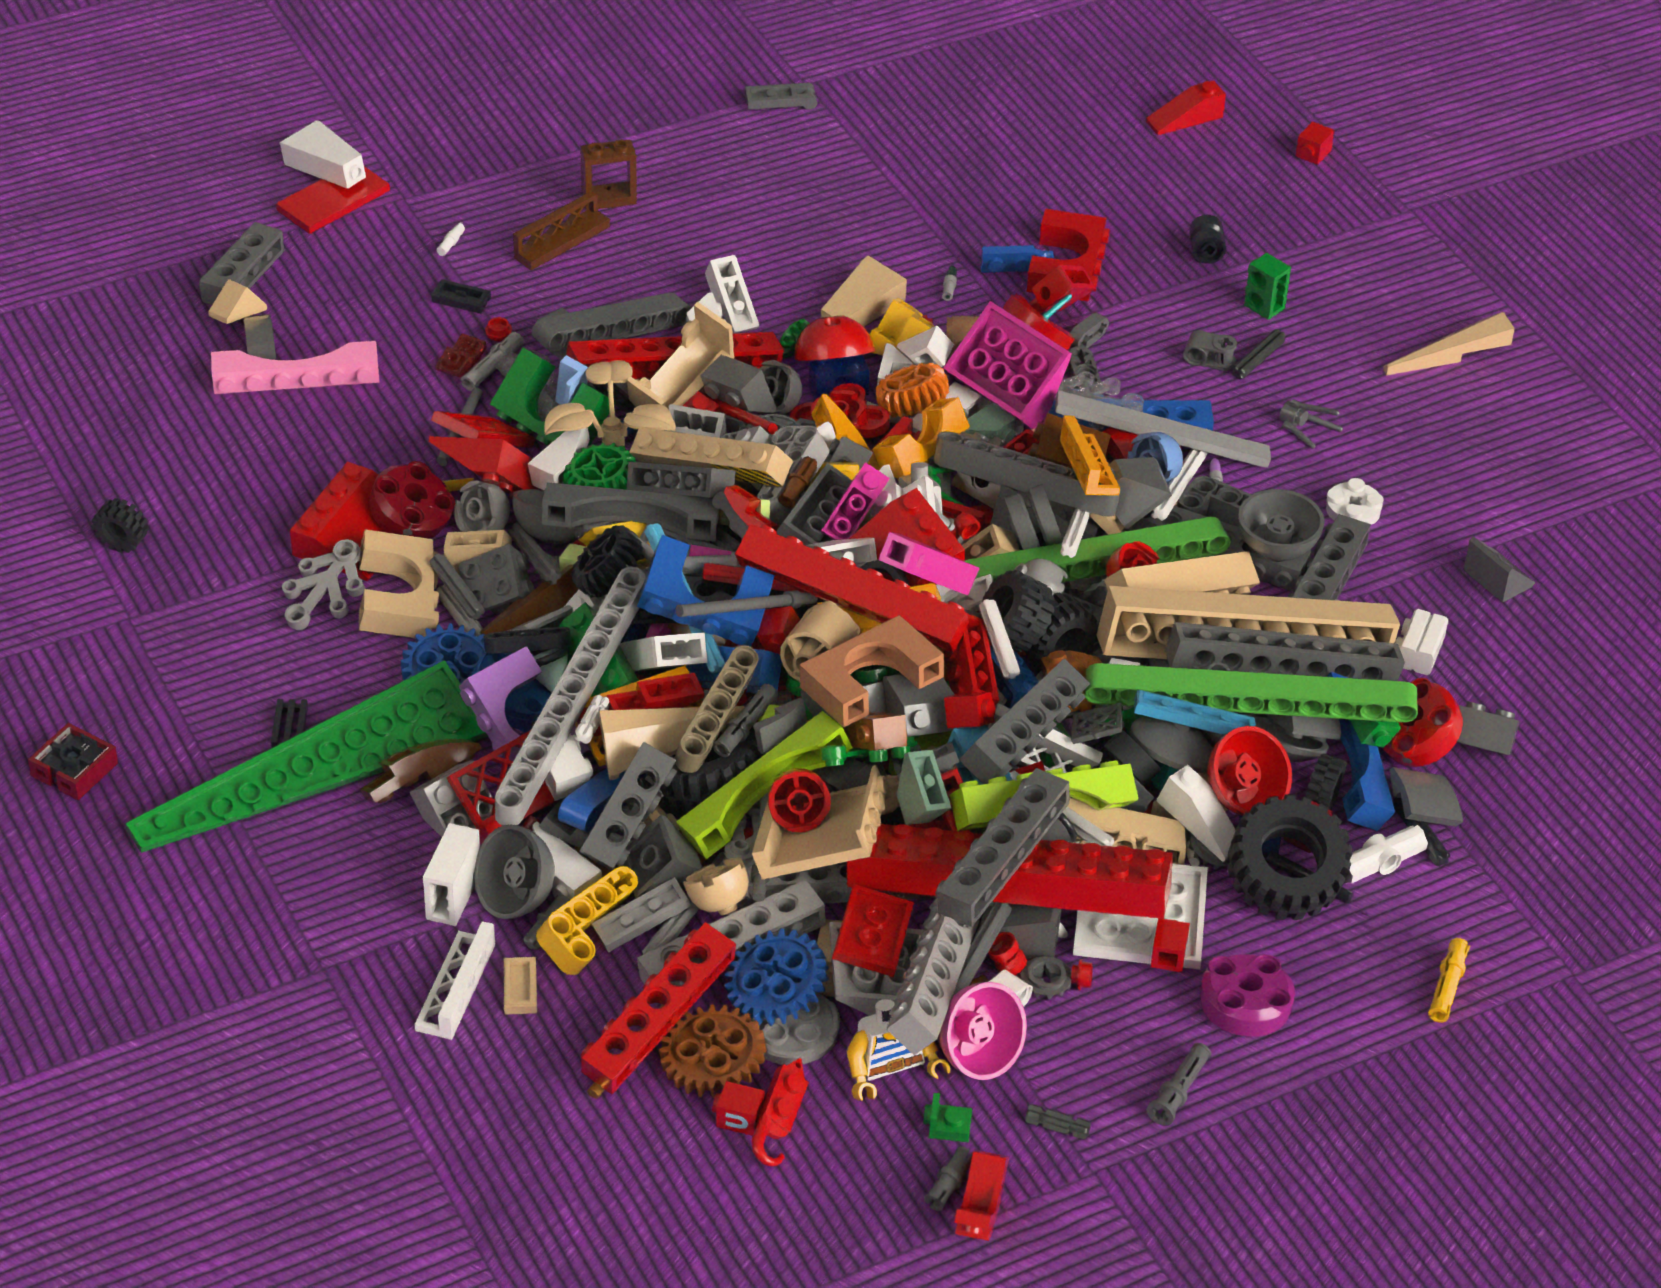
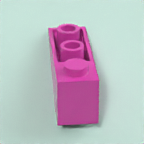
[821,462,890,540]
[878,532,979,595]

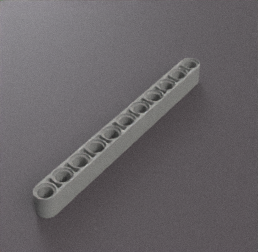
[495,567,646,826]

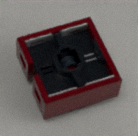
[28,723,118,801]

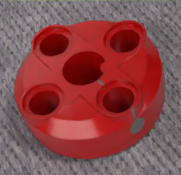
[1381,678,1463,767]

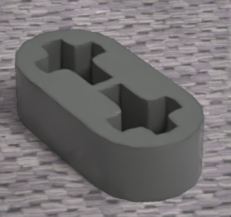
[1070,312,1109,348]

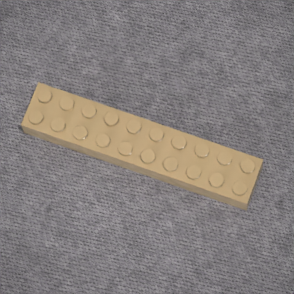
[1097,586,1400,659]

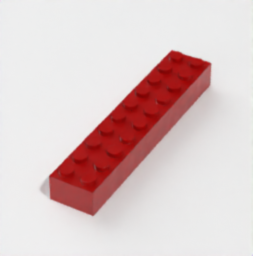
[847,824,1173,919]

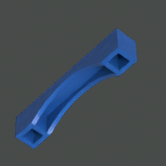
[1327,672,1395,831]

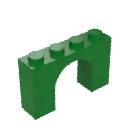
[490,347,616,446]

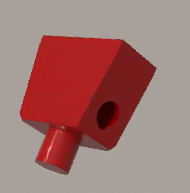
[1029,265,1096,314]

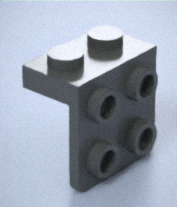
[459,544,534,612]

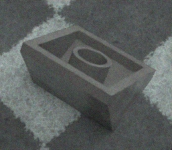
[1464,536,1536,603]

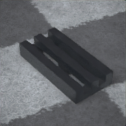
[431,279,491,314]
[271,699,308,748]

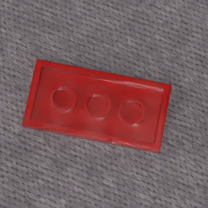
[276,166,390,234]
[431,411,536,448]

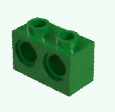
[1244,253,1291,320]

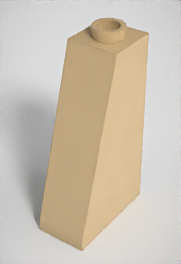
[821,256,907,327]

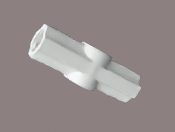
[1345,825,1428,883]

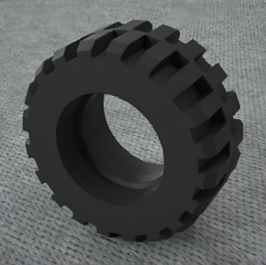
[648,727,763,818]
[1227,795,1352,920]

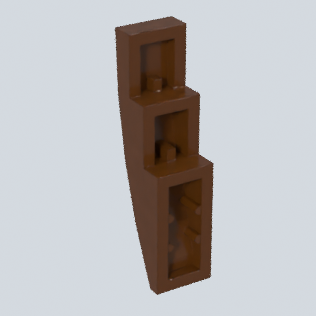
[479,564,579,635]

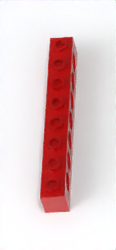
[566,332,784,382]

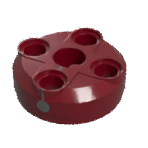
[369,461,456,539]

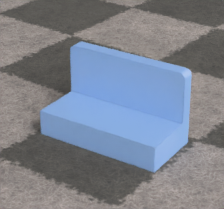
[555,355,588,405]

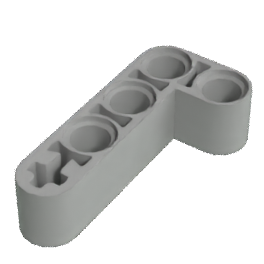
[757,425,829,525]

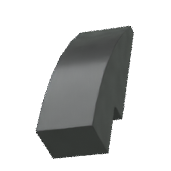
[244,314,276,360]

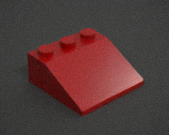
[428,436,539,499]
[849,488,965,587]

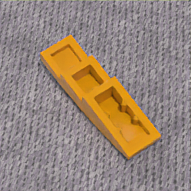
[812,394,880,471]

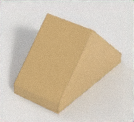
[209,279,267,324]

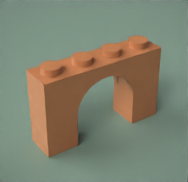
[799,615,944,727]

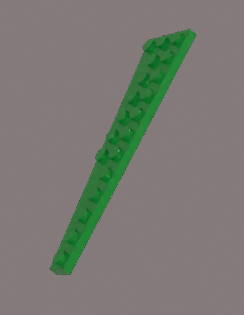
[125,660,489,853]

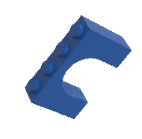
[637,535,775,647]

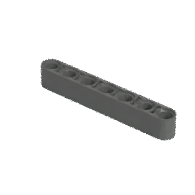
[532,292,692,353]
[933,431,1121,517]

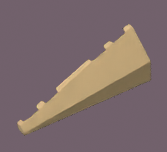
[1383,312,1515,375]
[599,706,745,780]

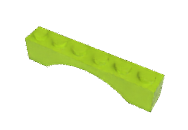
[676,711,853,859]
[949,760,1139,831]

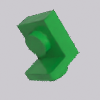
[924,1093,972,1143]

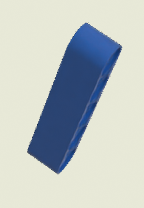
[558,768,648,833]

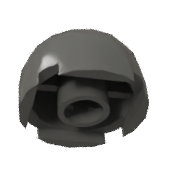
[759,360,802,415]

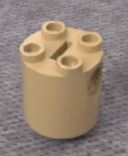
[780,601,860,682]

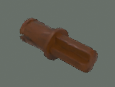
[778,456,817,508]

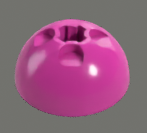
[939,982,1027,1080]

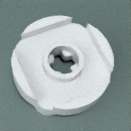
[1326,478,1384,525]

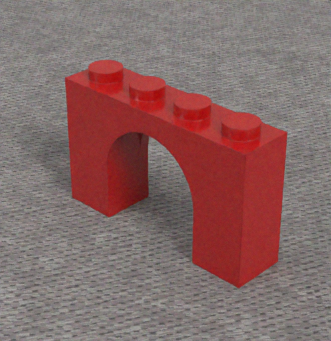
[1026,208,1110,302]

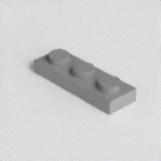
[592,877,691,953]

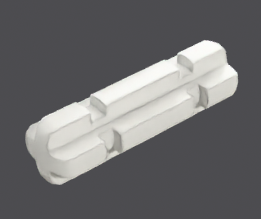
[575,694,610,744]

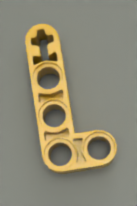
[536,866,638,975]

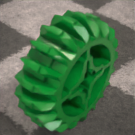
[562,442,637,490]

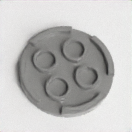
[751,992,840,1065]

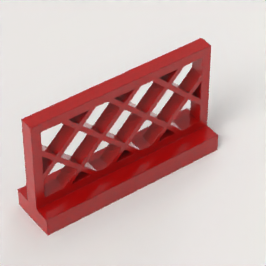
[447,730,558,844]

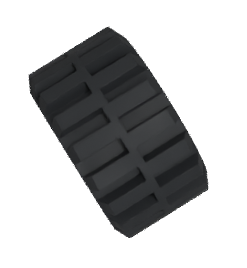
[978,570,1055,652]
[1023,592,1099,668]

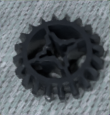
[571,525,643,598]

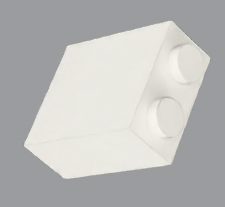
[423,823,480,926]

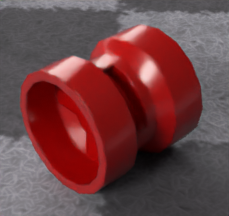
[987,932,1027,975]

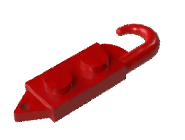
[751,1058,809,1167]

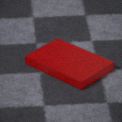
[832,884,914,977]

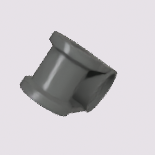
[1183,330,1237,371]

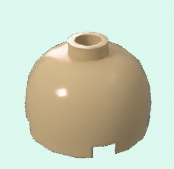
[683,858,749,915]

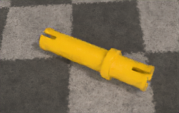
[1428,938,1470,1023]

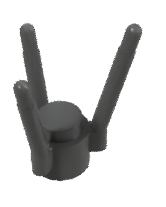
[1280,399,1343,449]

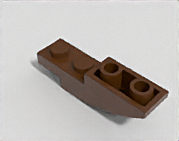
[360,739,482,803]

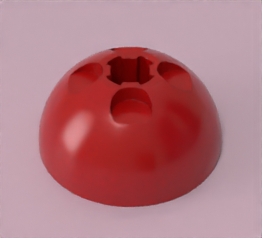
[795,315,875,361]
[1207,726,1292,816]

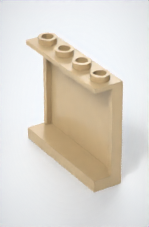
[752,765,889,880]

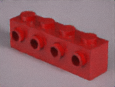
[943,613,1000,706]

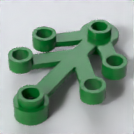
[821,736,918,766]

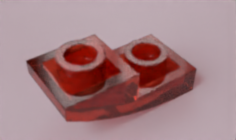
[435,333,487,378]

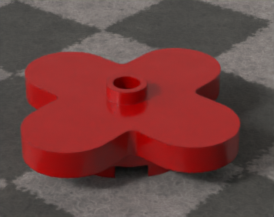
[790,383,891,438]

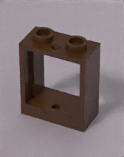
[580,139,637,210]

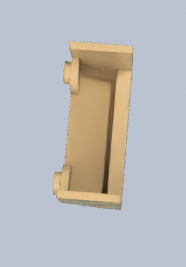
[627,301,734,408]

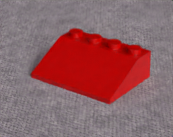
[290,461,388,581]

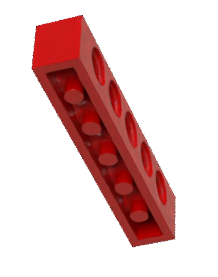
[580,922,736,1095]

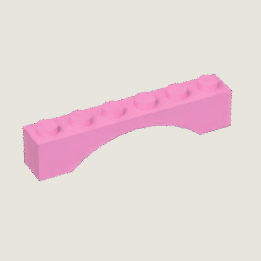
[211,341,379,394]

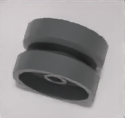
[1004,484,1063,550]

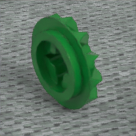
[779,319,810,358]

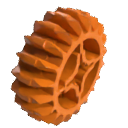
[875,363,949,418]

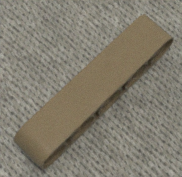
[674,645,759,773]

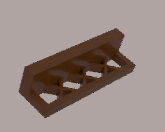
[513,191,610,270]

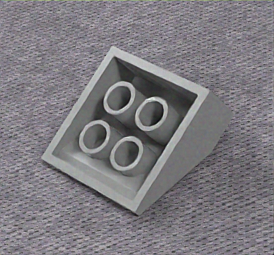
[829,922,924,1015]

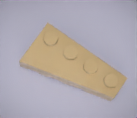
[1067,797,1186,865]

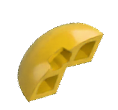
[870,298,935,355]

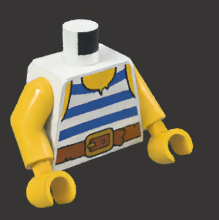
[847,999,950,1101]

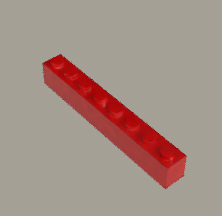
[735,523,969,654]

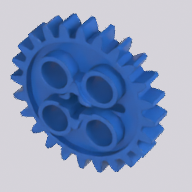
[401,623,486,684]
[724,928,829,1026]

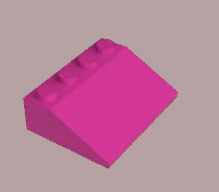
[943,301,1072,429]

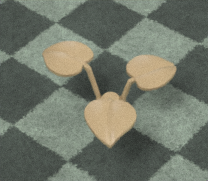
[544,360,676,447]

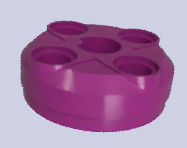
[1200,954,1295,1037]

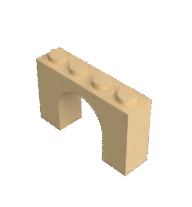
[359,529,439,638]

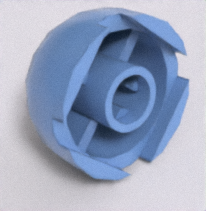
[1127,432,1183,484]

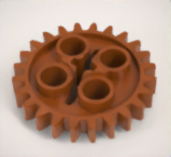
[659,1004,767,1098]

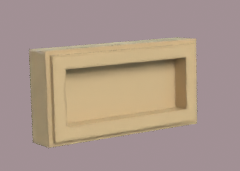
[504,957,537,1014]

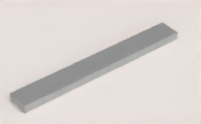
[1055,390,1271,468]

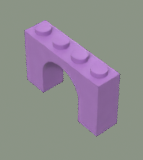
[459,646,590,770]

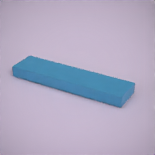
[1134,690,1256,735]

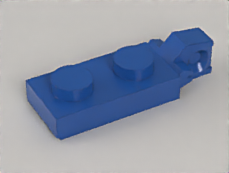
[980,245,1054,273]

